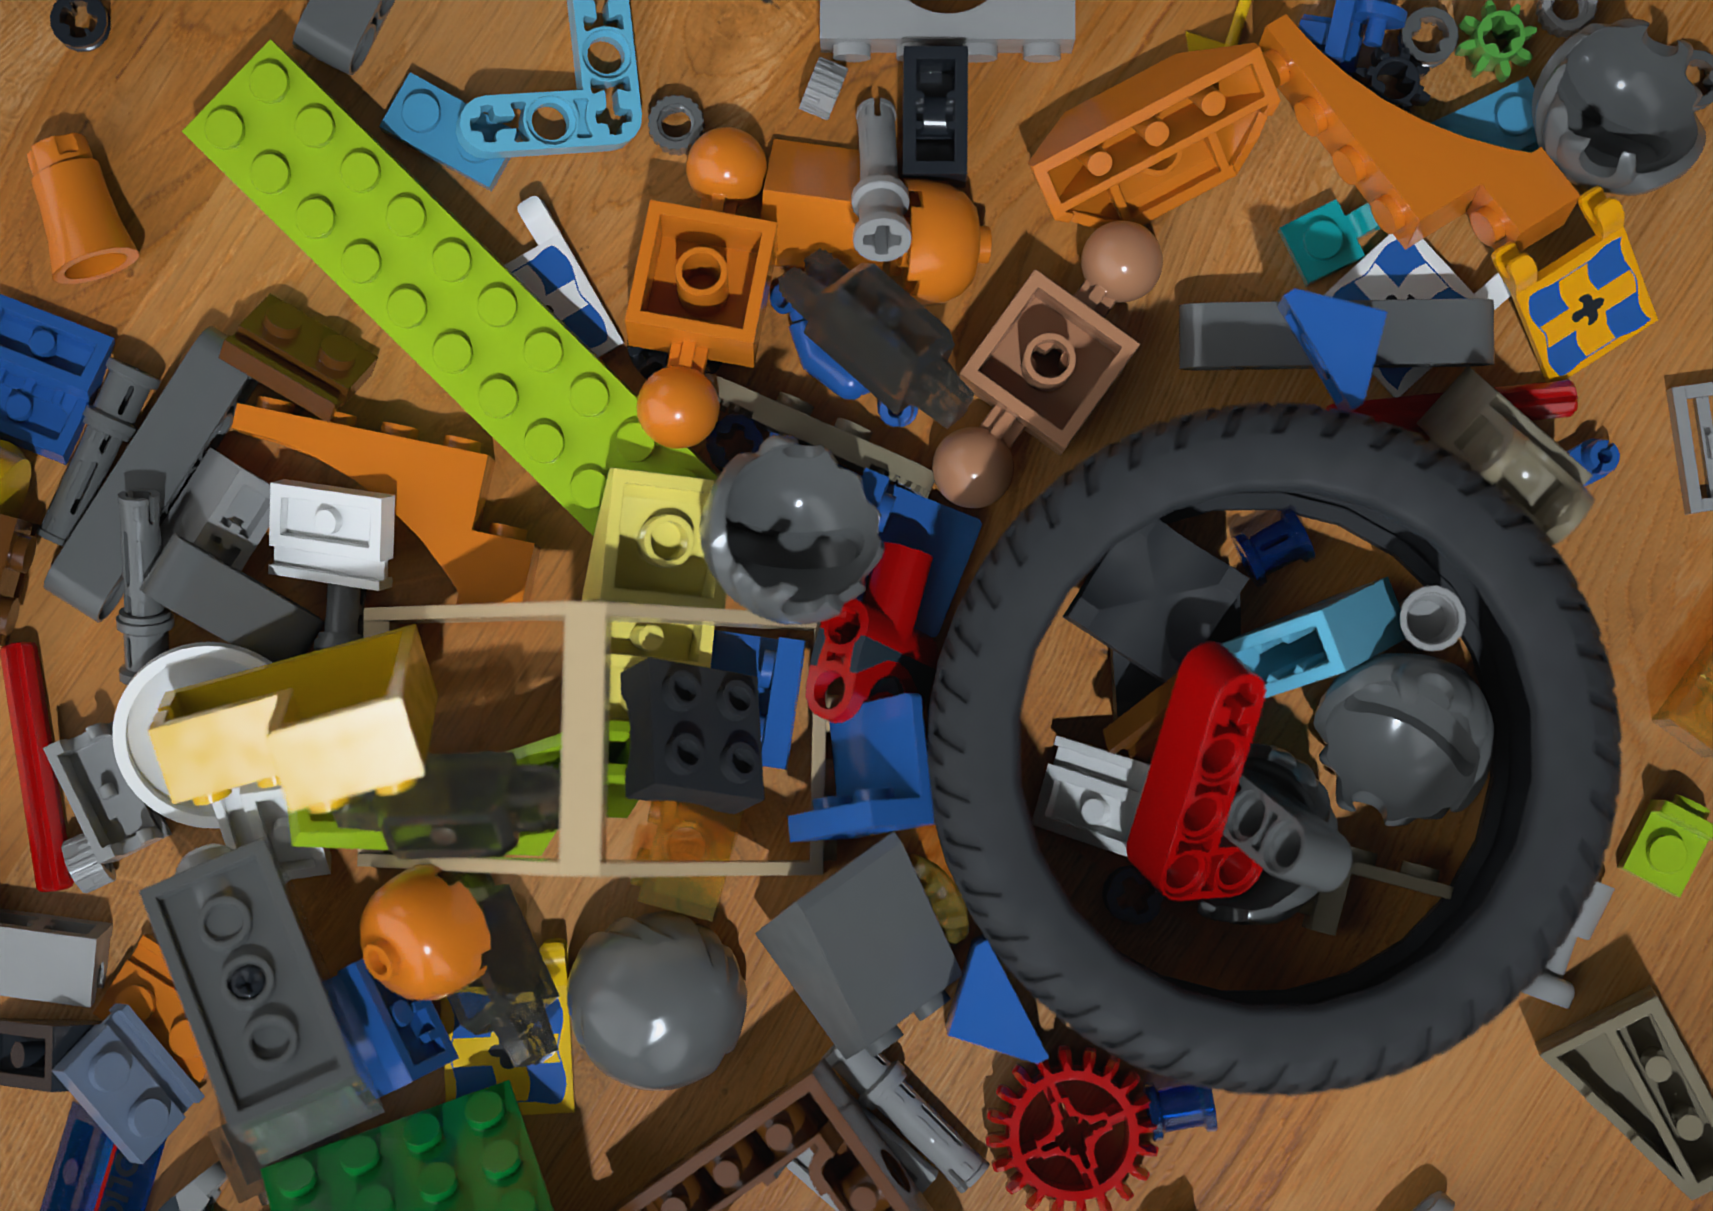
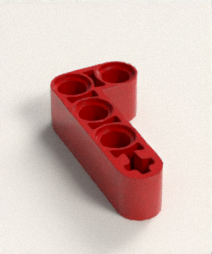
[1126,642,1266,901]

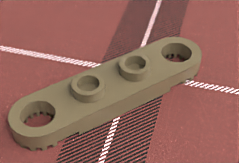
[704,373,935,498]

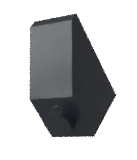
[0,1018,103,1092]

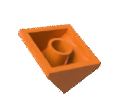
[761,139,899,281]

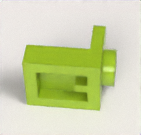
[1617,794,1713,897]

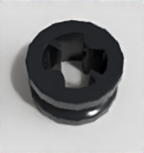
[50,0,111,52]

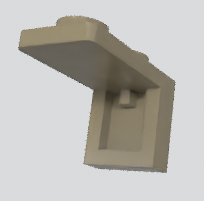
[1297,847,1454,936]

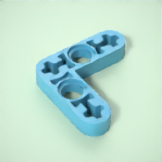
[456,0,642,159]

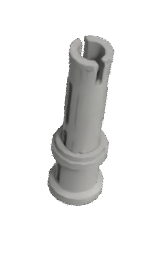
[851,98,912,262]
[821,1044,990,1194]

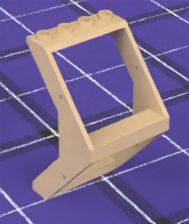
[357,601,840,877]

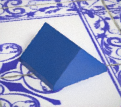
[1277,288,1388,412]
[945,934,1049,1064]

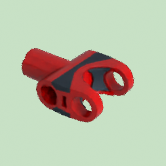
[806,542,939,723]

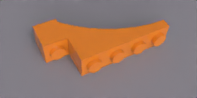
[1259,14,1581,252]
[232,396,541,622]

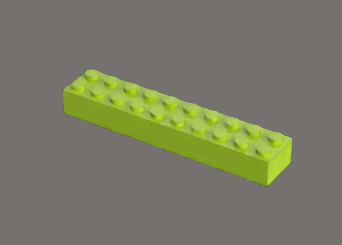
[182,39,719,536]

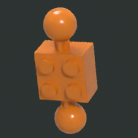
[625,127,778,449]

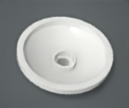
[112,642,272,828]

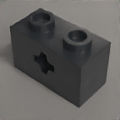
[902,46,968,188]

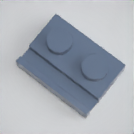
[51,1003,205,1164]

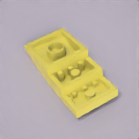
[581,468,727,721]

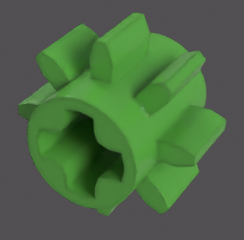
[1454,0,1537,83]

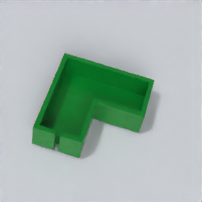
[260,1080,554,1211]

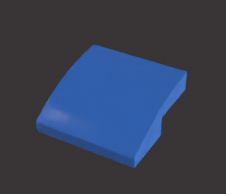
[0,294,115,465]

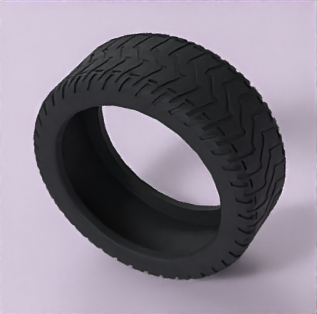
[926,402,1622,1096]

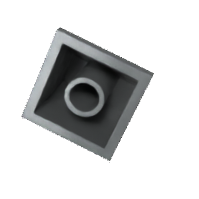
[755,832,963,1060]

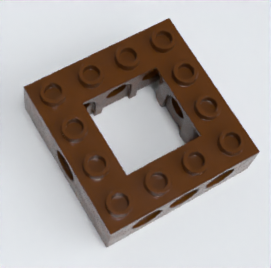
[611,1057,934,1211]

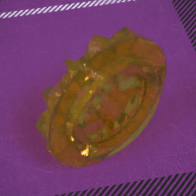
[907,853,969,946]

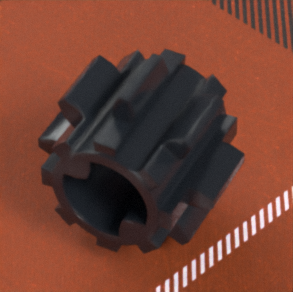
[1352,47,1431,114]

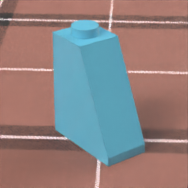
[1221,577,1407,698]

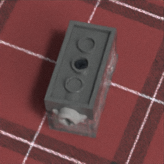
[139,838,385,1166]

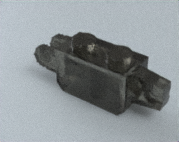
[778,248,975,429]
[331,751,561,859]
[435,853,560,1068]

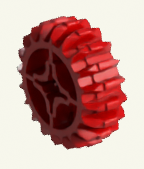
[985,1044,1160,1211]

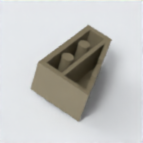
[1535,985,1713,1200]

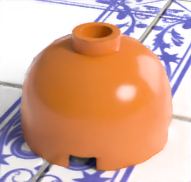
[888,177,992,307]
[360,864,491,1000]

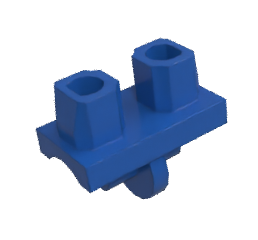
[1299,0,1408,75]

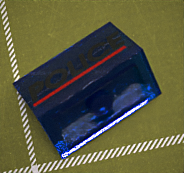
[40,1101,167,1211]

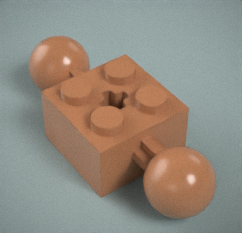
[932,220,1163,508]

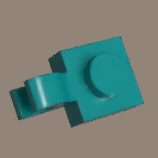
[1278,199,1381,287]

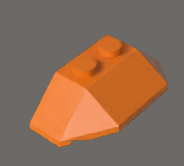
[1028,43,1281,229]

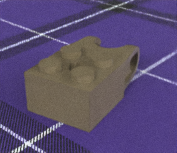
[1416,366,1594,546]

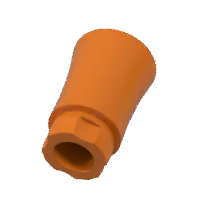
[27,133,139,284]

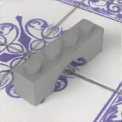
[820,0,1075,63]

